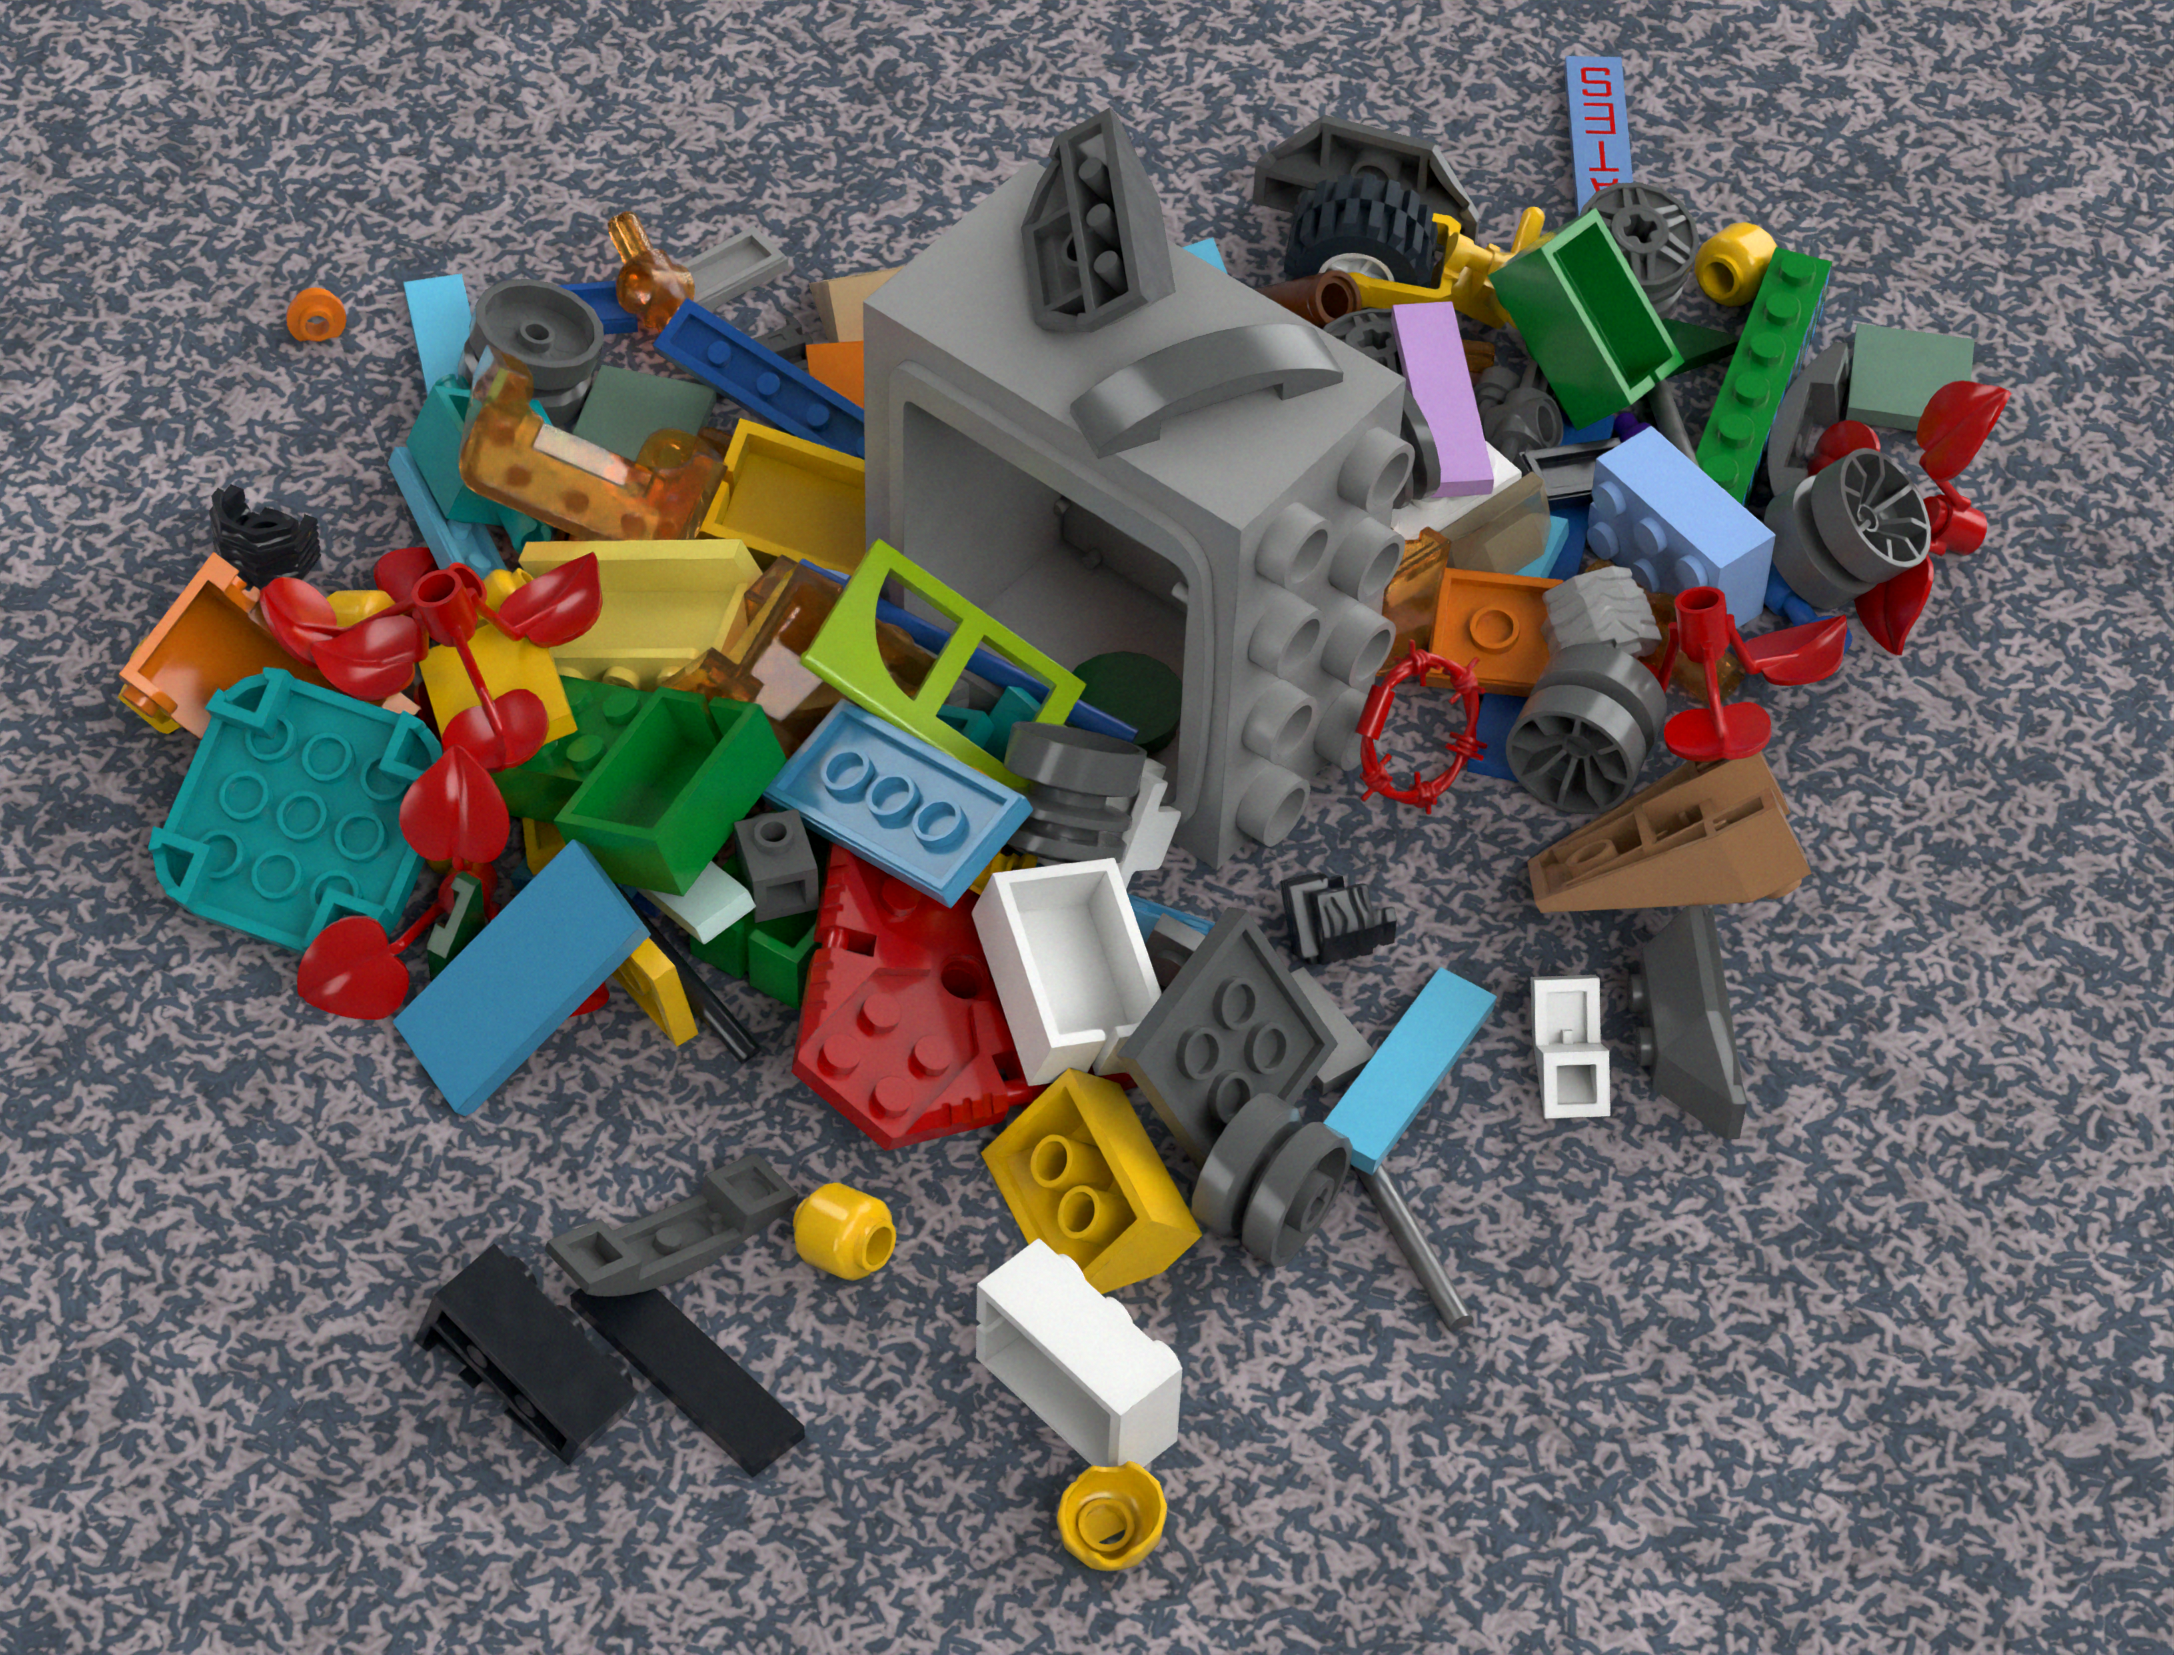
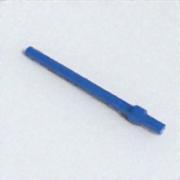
[792,558,1139,744]

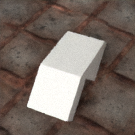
[1531,975,1610,1119]

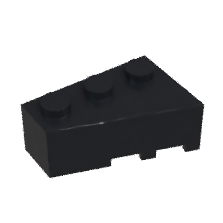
[414,1243,639,1465]

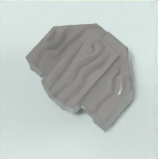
[1540,566,1662,659]

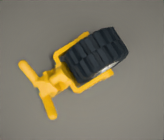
[1284,174,1545,329]

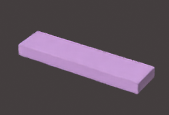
[1391,301,1494,498]

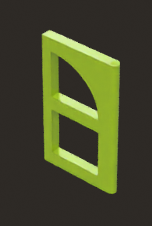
[799,538,1087,788]

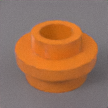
[286,287,346,342]

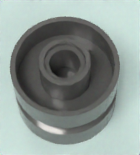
[1764,448,1931,609]
[1506,643,1667,814]

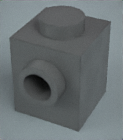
[734,809,819,923]

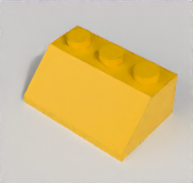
[981,1068,1202,1294]

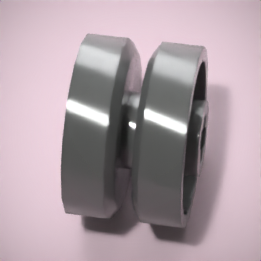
[458,278,604,428]
[1191,1092,1353,1268]

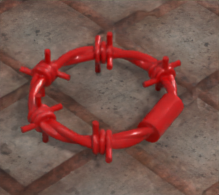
[1355,639,1488,815]

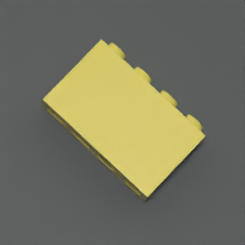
[518,539,766,698]

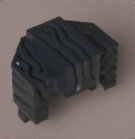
[209,484,321,590]
[1279,872,1397,965]

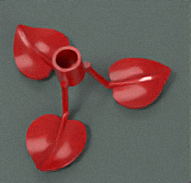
[1806,380,2012,656]
[259,547,487,744]
[310,552,603,773]
[1641,586,1847,762]
[297,744,610,1020]

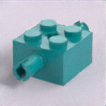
[405,374,581,554]

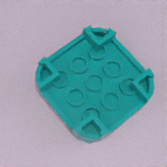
[148,667,444,956]

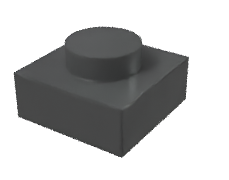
[1145,913,1206,987]

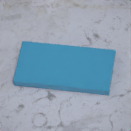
[761,698,1033,909]
[392,839,651,1116]

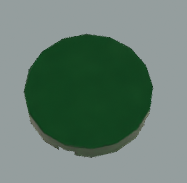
[1064,651,1182,757]

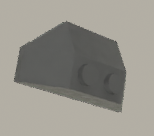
[1021,107,1176,333]
[1253,115,1480,253]
[1627,905,1747,1139]

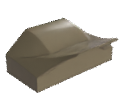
[1438,471,1551,575]

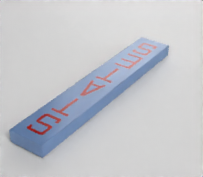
[1564,56,1633,218]

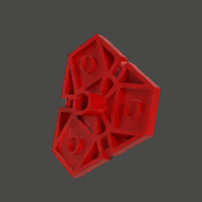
[791,841,1138,1151]

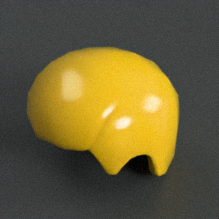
[1057,1461,1167,1571]

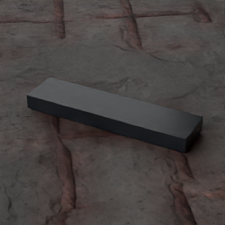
[570,1288,805,1478]

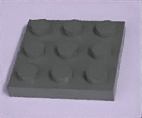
[1116,907,1338,1173]

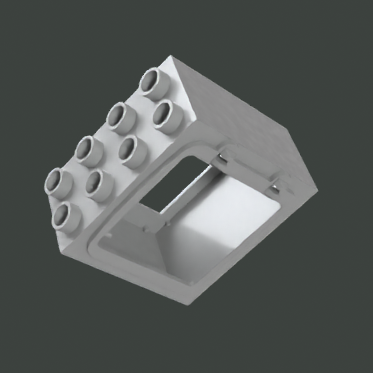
[863,160,1415,870]

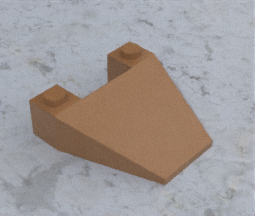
[1527,751,1812,913]

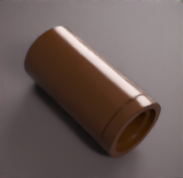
[1253,270,1362,329]

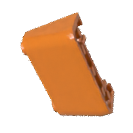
[118,552,420,741]

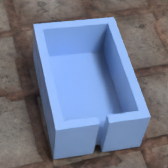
[1587,426,1776,629]

